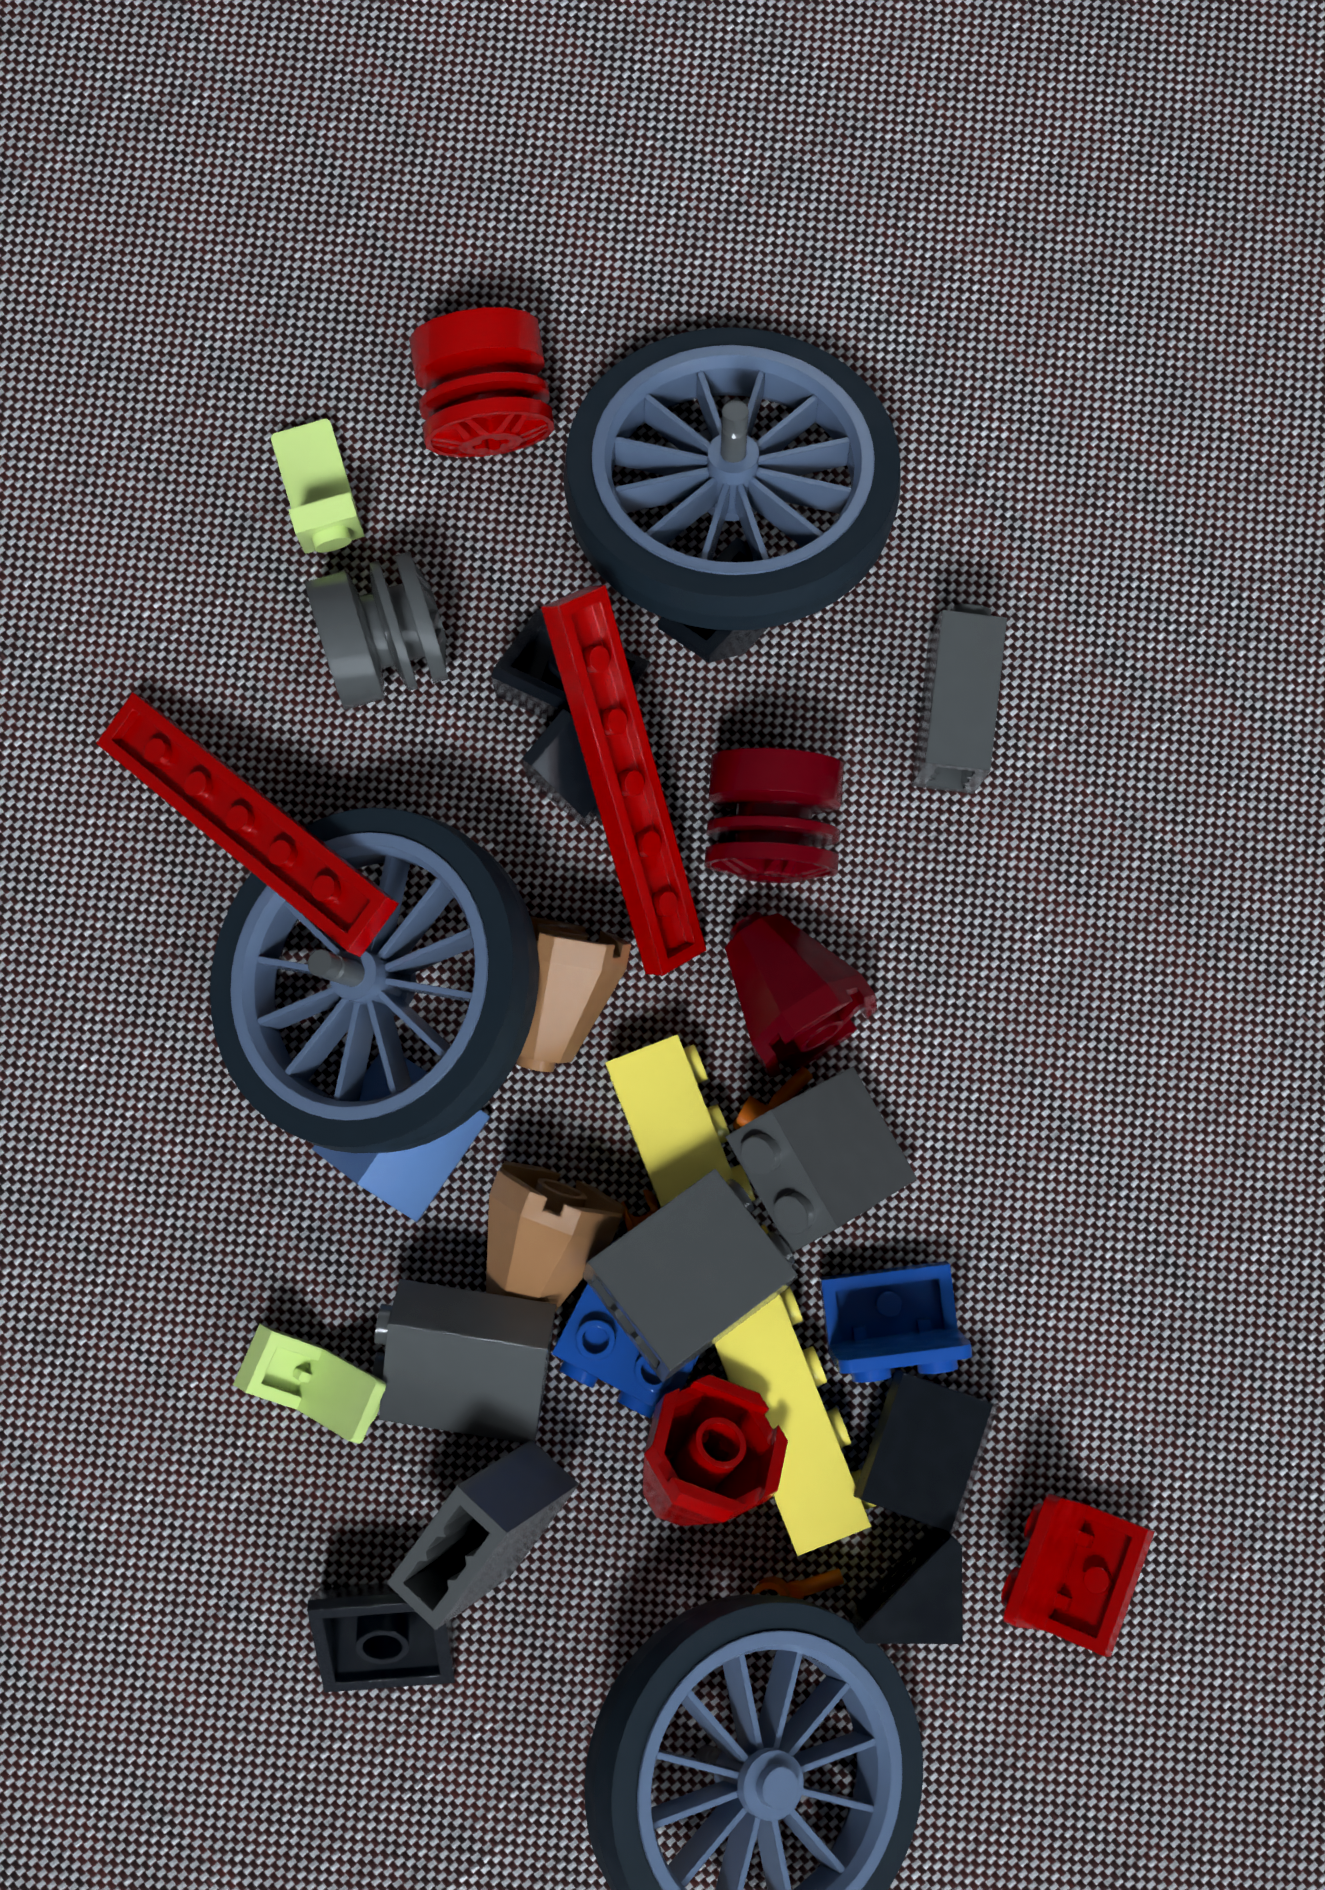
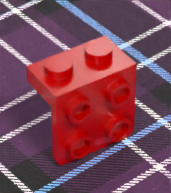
[1001,1493,1155,1657]

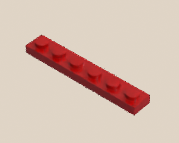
[541,585,707,976]
[96,692,399,957]

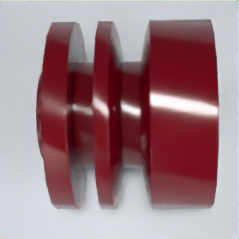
[704,748,844,883]

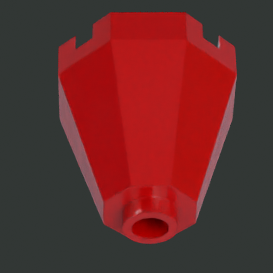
[643,1374,788,1526]

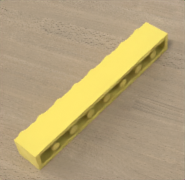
[605,1034,876,1556]

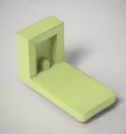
[271,419,365,554]
[233,1324,386,1444]

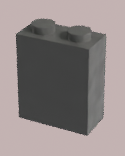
[912,604,1007,794]
[725,1067,917,1253]
[582,1168,798,1382]
[372,1279,556,1444]
[387,1440,579,1630]

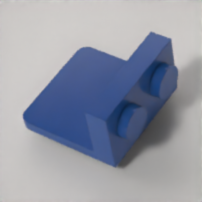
[551,1240,699,1418]
[819,1261,972,1383]

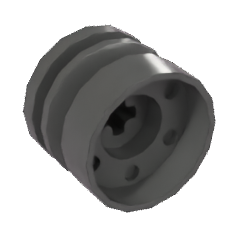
[305,551,449,710]

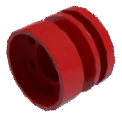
[409,307,555,457]

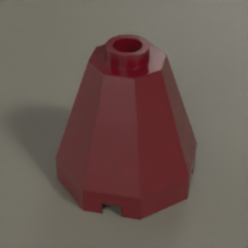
[725,912,877,1078]

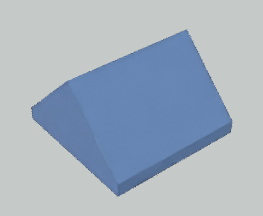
[312,1053,491,1222]

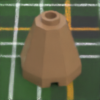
[516,916,631,1072]
[486,1161,625,1311]

